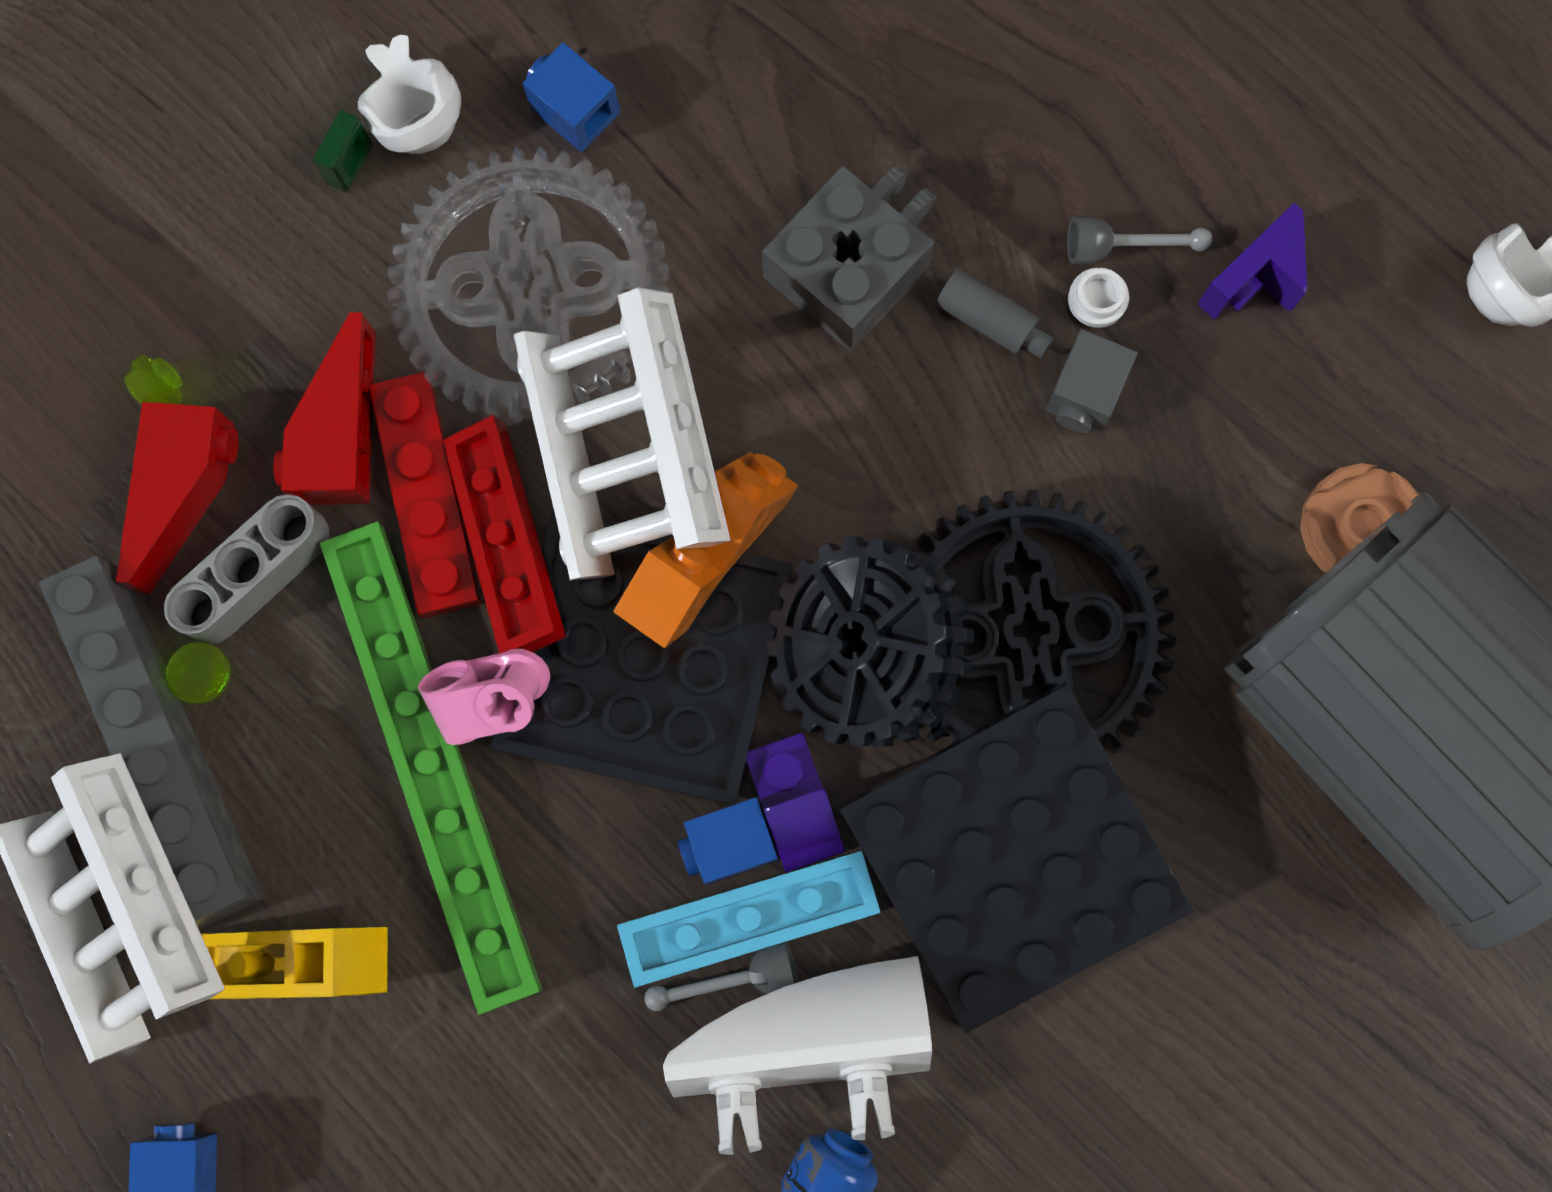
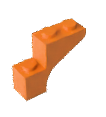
[613,452,799,648]

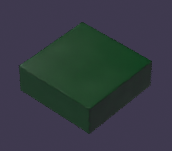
[313,110,373,192]

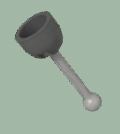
[1067,216,1213,265]
[644,941,798,1011]

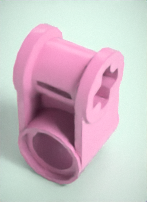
[417,649,551,745]

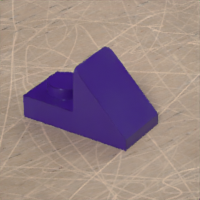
[1198,203,1307,320]
[746,732,845,873]

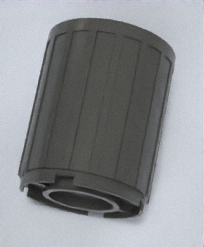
[1224,490,1552,950]

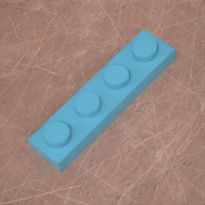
[617,851,881,988]

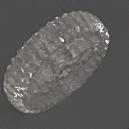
[387,146,670,423]

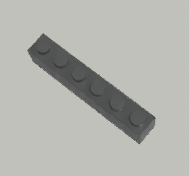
[38,555,266,927]

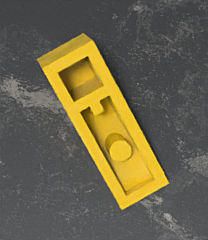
[201,927,388,999]

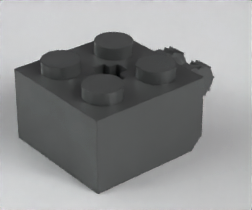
[762,164,937,352]

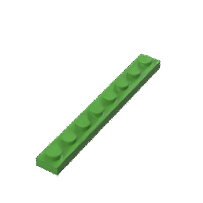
[320,521,543,1015]

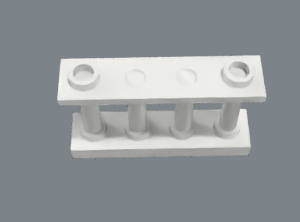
[514,287,731,580]
[0,753,225,1064]

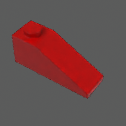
[274,312,376,505]
[116,402,239,594]

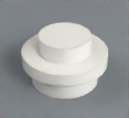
[1068,268,1129,328]

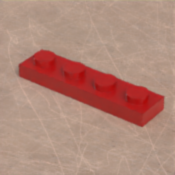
[369,371,482,619]
[442,415,566,653]

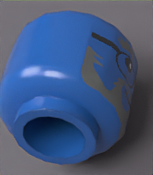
[781,1128,879,1192]

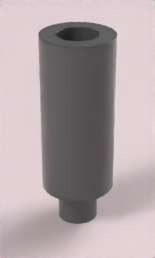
[936,268,1054,359]

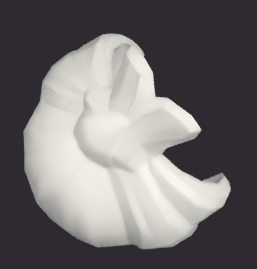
[358,35,461,154]
[1466,223,1552,327]

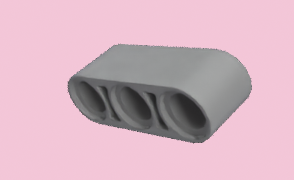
[164,494,330,644]

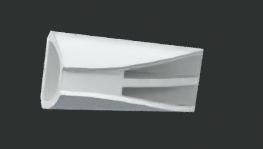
[663,956,932,1155]

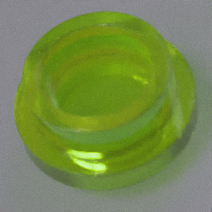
[124,355,183,405]
[166,642,231,704]

